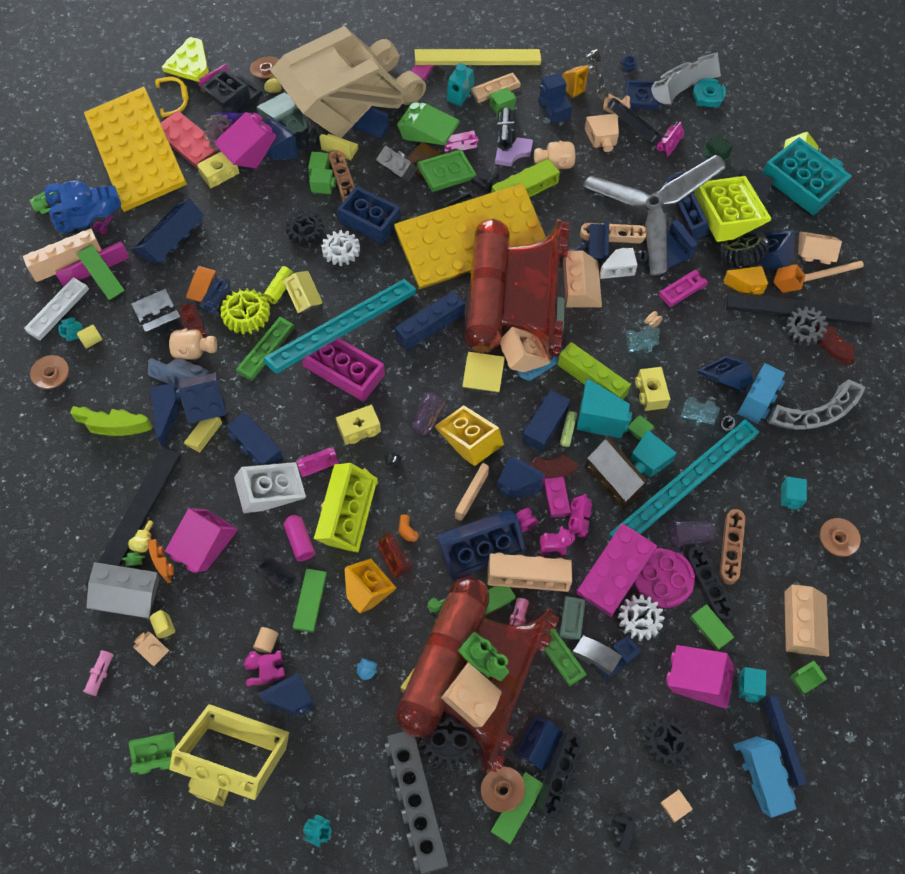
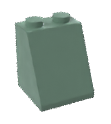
[257,92,307,135]

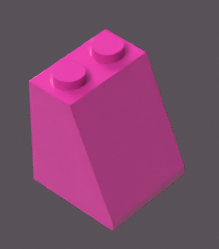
[215,112,276,169]
[165,508,238,573]
[666,645,735,709]

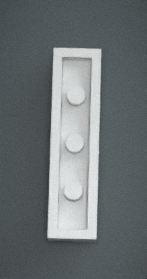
[24,277,89,340]

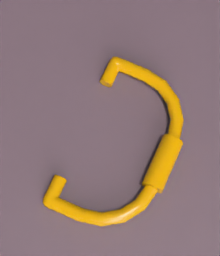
[155,77,189,118]

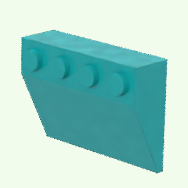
[762,137,852,216]

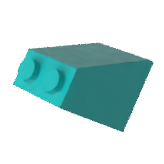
[576,379,632,438]

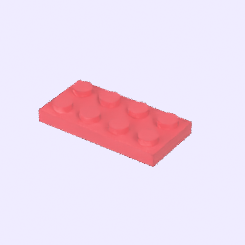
[161,111,219,168]

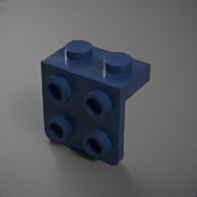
[646,220,698,270]

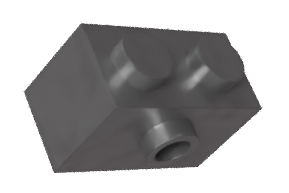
[376,146,418,182]

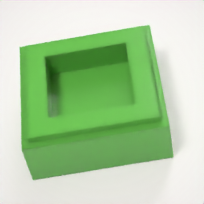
[627,415,654,441]

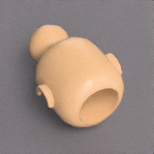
[534,140,575,169]
[169,328,217,359]

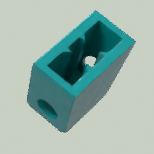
[446,63,474,106]
[629,430,677,477]

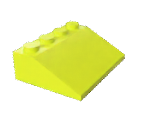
[694,176,771,242]

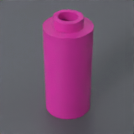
[283,515,316,561]

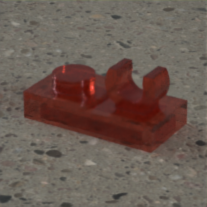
[178,303,207,337]
[377,532,413,578]

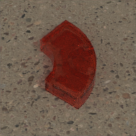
[816,326,855,364]
[530,454,579,479]

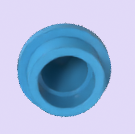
[357,658,378,680]

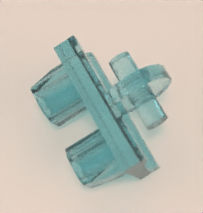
[626,325,660,353]
[681,397,720,426]

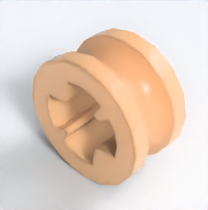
[644,311,663,329]

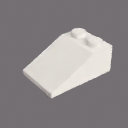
[234,462,306,513]

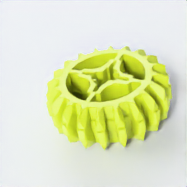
[220,288,270,335]

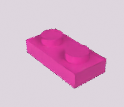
[544,477,571,518]

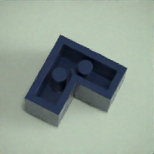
[538,72,572,124]

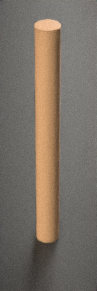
[804,261,864,282]

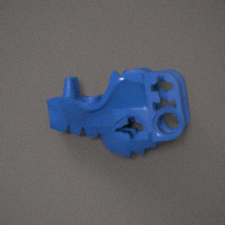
[44,180,122,233]

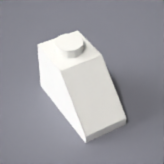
[600,248,637,279]

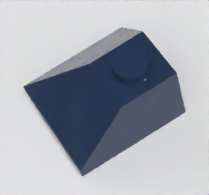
[265,116,298,160]
[756,230,795,271]
[697,356,754,390]
[497,455,545,499]
[259,673,314,716]

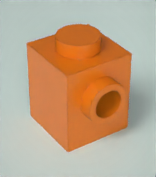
[774,264,806,293]

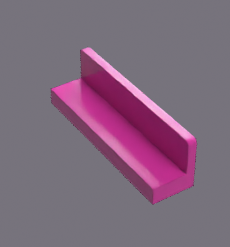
[56,241,129,287]

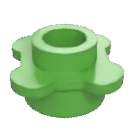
[122,552,145,566]

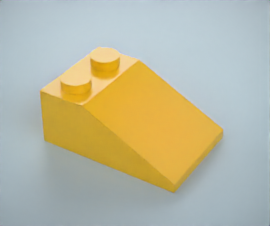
[435,405,504,466]

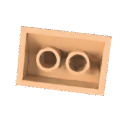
[563,251,602,307]
[784,585,829,657]

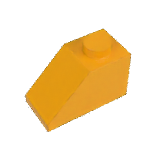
[562,65,589,98]
[723,266,768,295]

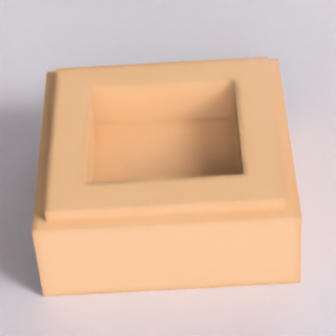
[660,790,692,823]

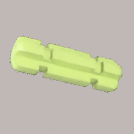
[560,411,577,447]

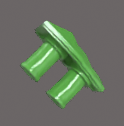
[458,632,509,682]

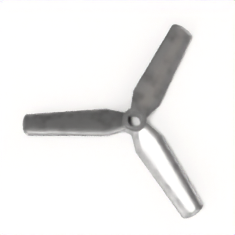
[583,155,726,276]

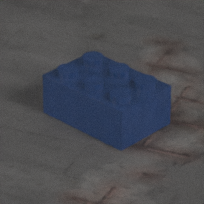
[337,186,401,244]

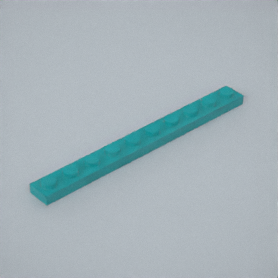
[264,279,416,374]
[608,419,759,539]

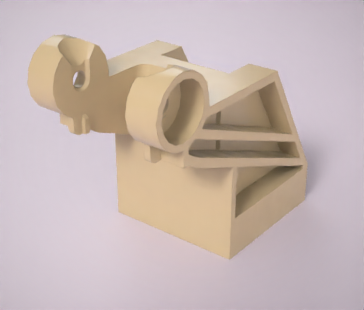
[270,26,426,138]

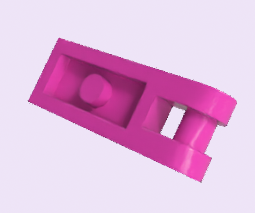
[659,270,708,308]

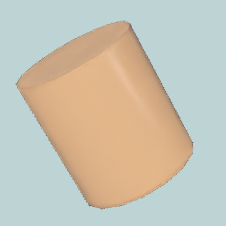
[253,627,278,654]

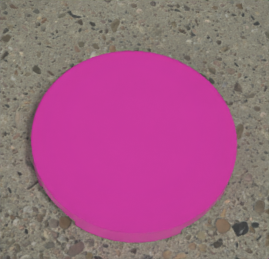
[634,548,695,608]

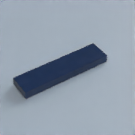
[764,696,807,789]

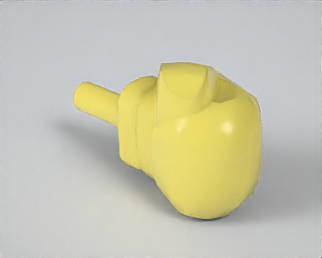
[264,76,282,94]
[128,520,153,553]

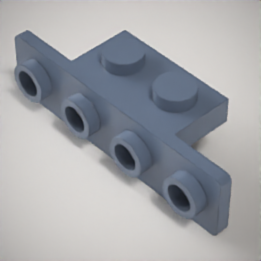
[148,358,209,388]

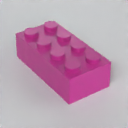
[302,338,385,402]
[577,523,657,617]

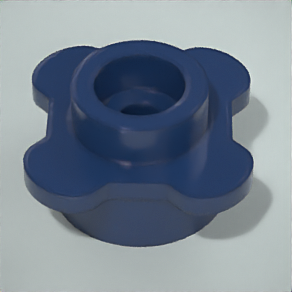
[620,55,638,71]

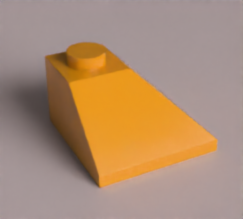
[345,559,396,613]

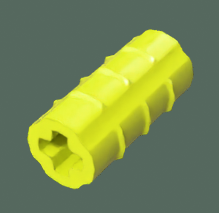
[263,266,294,304]

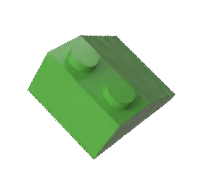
[397,102,460,145]

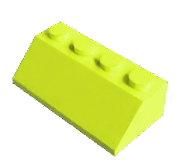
[314,463,378,552]

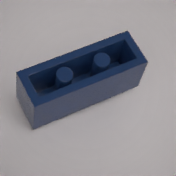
[521,390,571,452]
[226,412,283,466]

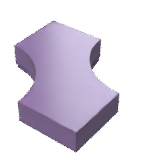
[495,137,533,166]

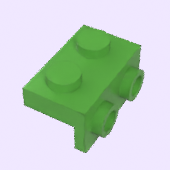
[129,732,177,774]

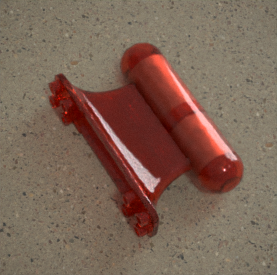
[465,218,569,360]
[396,576,559,773]

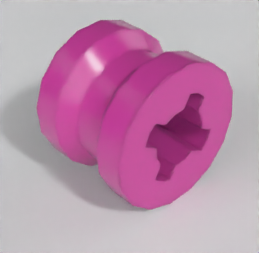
[516,508,538,532]

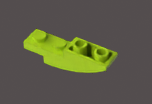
[70,406,152,436]

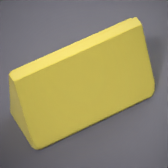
[184,417,222,453]

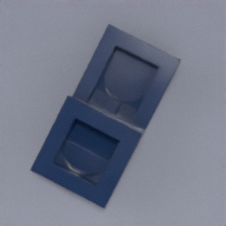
[594,635,642,680]

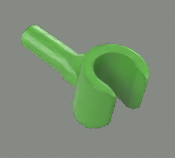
[427,594,454,613]

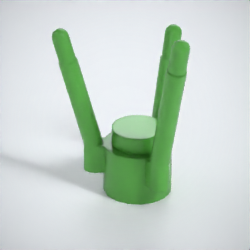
[30,192,58,214]

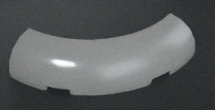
[651,52,721,104]
[767,379,866,430]

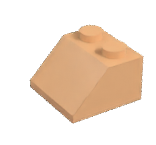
[798,231,842,264]
[499,327,550,372]
[441,663,502,727]

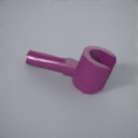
[93,214,114,234]

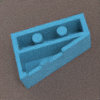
[737,363,785,424]
[733,736,796,817]

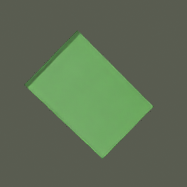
[417,149,476,192]

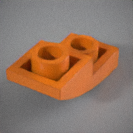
[186,266,216,302]
[148,539,174,583]

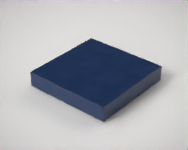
[625,80,659,109]

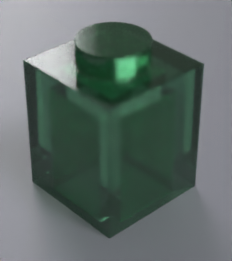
[704,134,734,161]

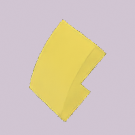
[462,352,505,393]

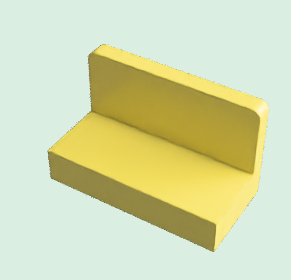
[320,133,358,160]
[283,271,323,313]

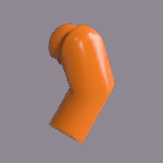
[399,515,418,542]

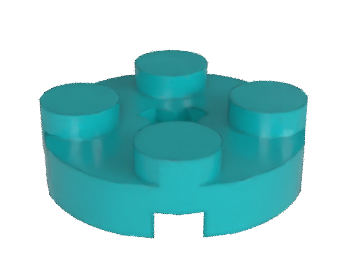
[693,78,726,107]

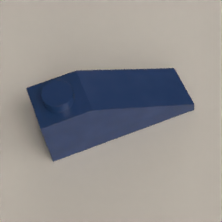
[150,383,181,446]

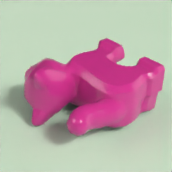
[540,526,575,556]
[243,651,286,686]

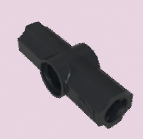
[497,107,515,151]

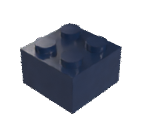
[178,372,226,424]

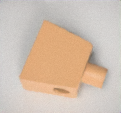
[585,114,619,152]

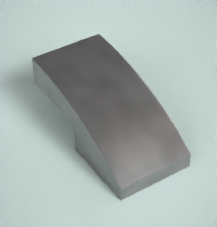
[572,636,622,675]

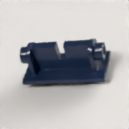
[199,277,231,315]

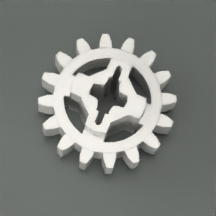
[321,230,360,266]
[618,595,664,641]

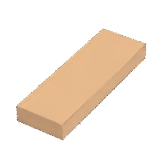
[471,73,521,103]
[455,463,489,521]

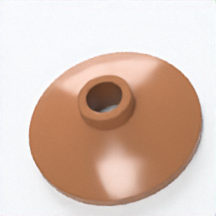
[250,57,279,78]
[30,355,69,389]
[820,518,861,556]
[481,767,525,812]

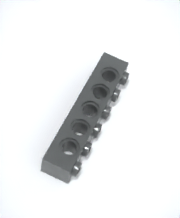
[385,729,448,874]

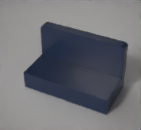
[353,107,389,139]
[588,221,609,260]
[514,715,563,771]

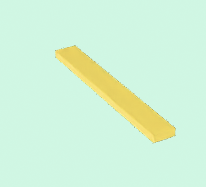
[414,49,541,65]

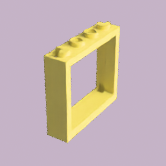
[169,704,289,800]

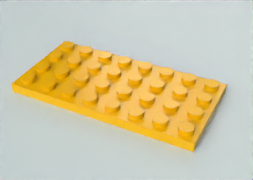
[84,87,187,212]
[394,183,549,289]

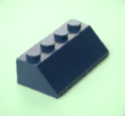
[131,199,205,264]
[436,510,526,580]

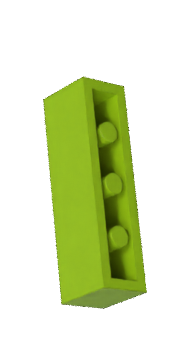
[492,159,560,197]
[558,342,631,400]

